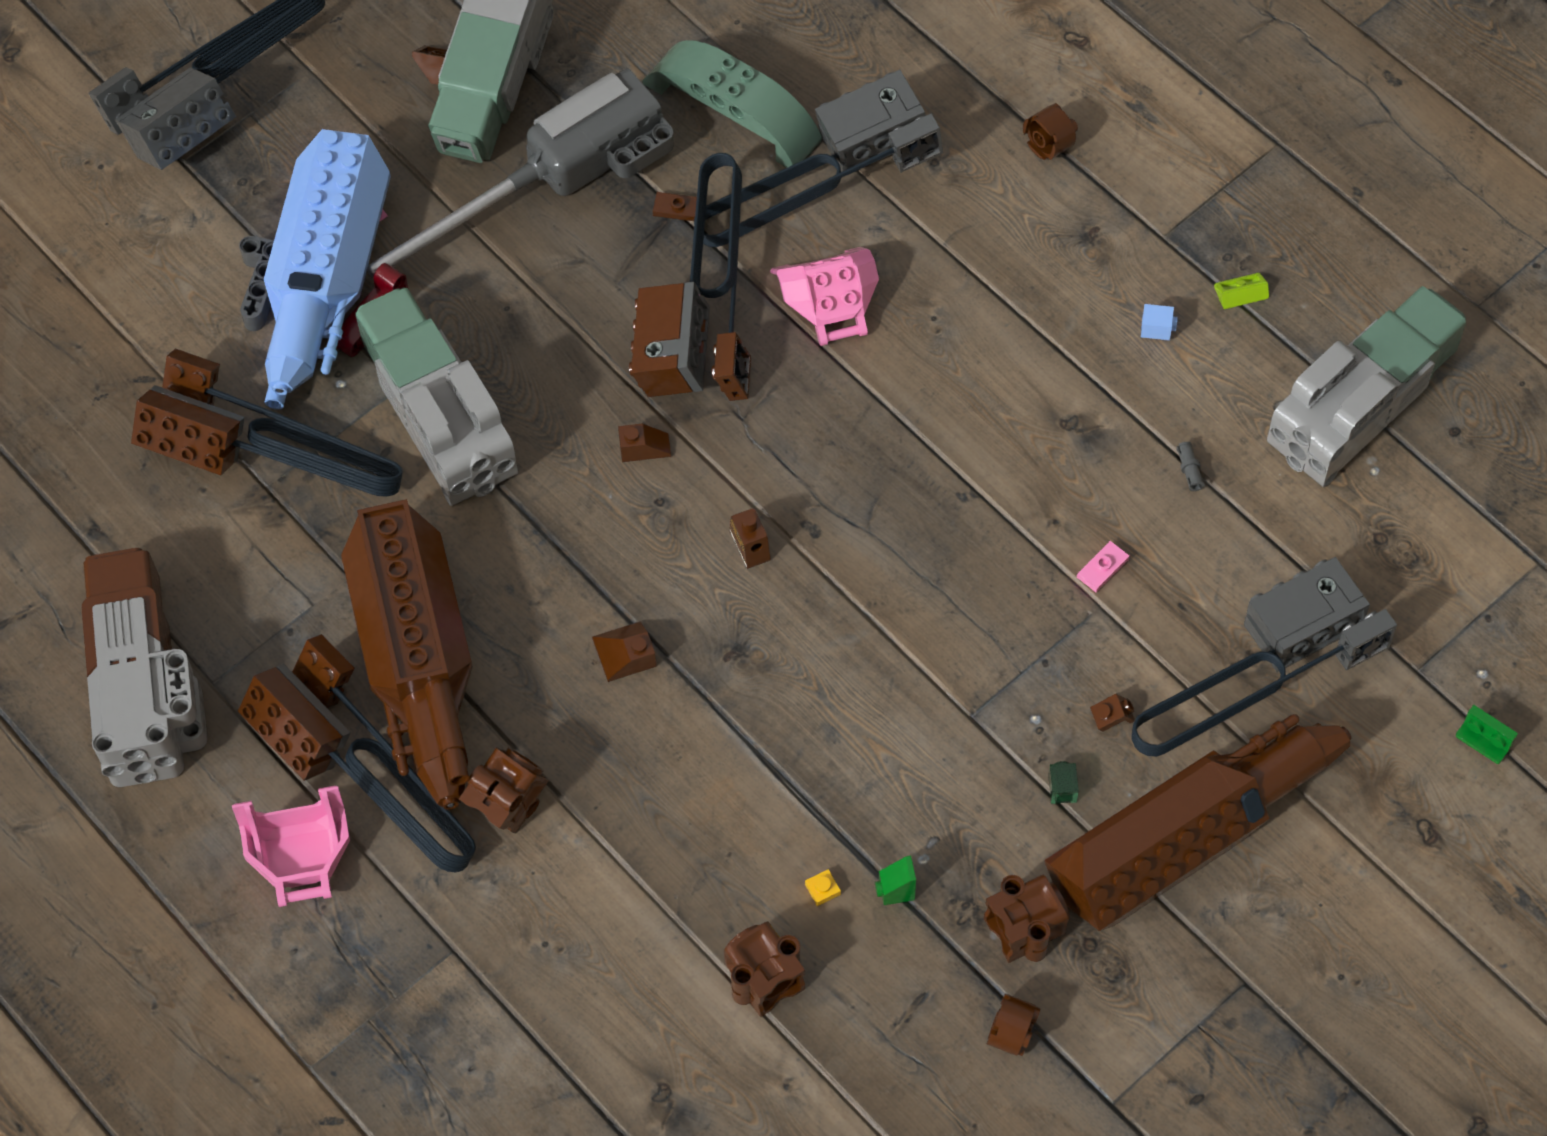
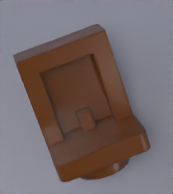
[1090,693,1135,732]

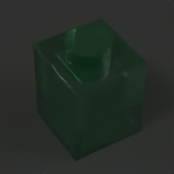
[1048,761,1079,804]

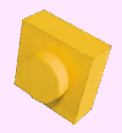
[805,869,841,906]

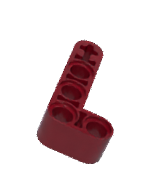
[337,263,409,357]

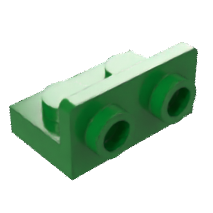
[1455,705,1518,764]

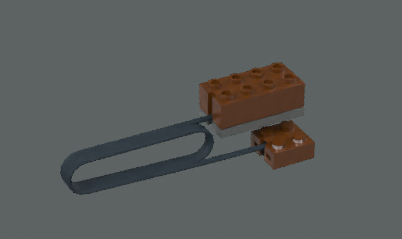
[131,348,403,497]
[238,634,476,873]

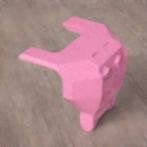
[770,247,879,346]
[232,786,350,907]

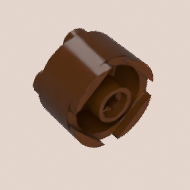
[1023,103,1078,160]
[986,993,1041,1056]

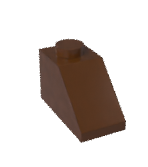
[618,423,671,462]

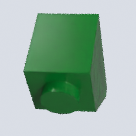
[875,856,916,905]

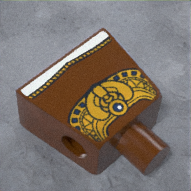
[729,508,771,569]

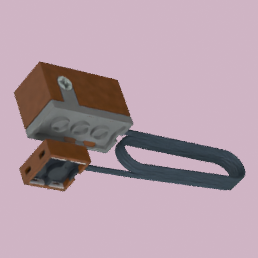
[629,153,751,401]

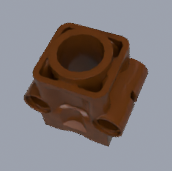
[459,747,549,833]
[984,874,1070,963]
[724,921,805,1017]

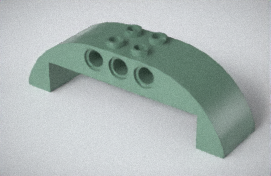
[643,40,822,168]

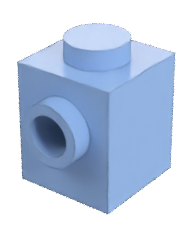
[1141,304,1177,340]

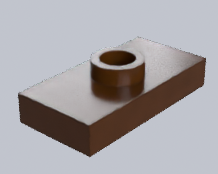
[653,192,697,221]

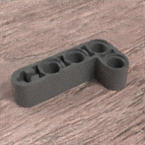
[239,236,274,331]

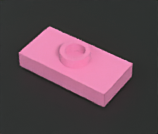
[1077,541,1129,593]

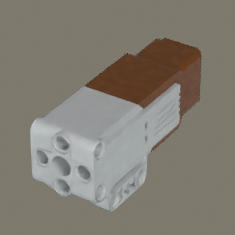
[82,548,207,787]

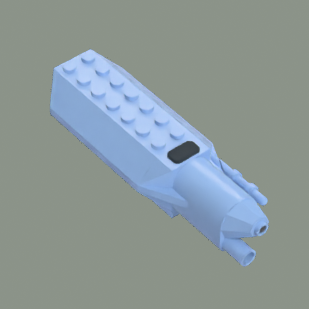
[264,129,391,409]

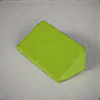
[1214,273,1269,309]

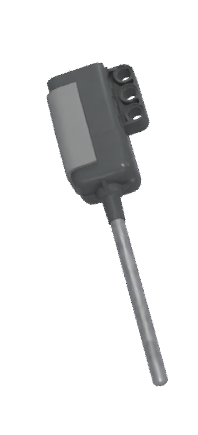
[367,68,674,277]

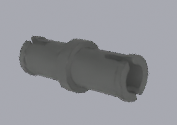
[1176,442,1205,491]

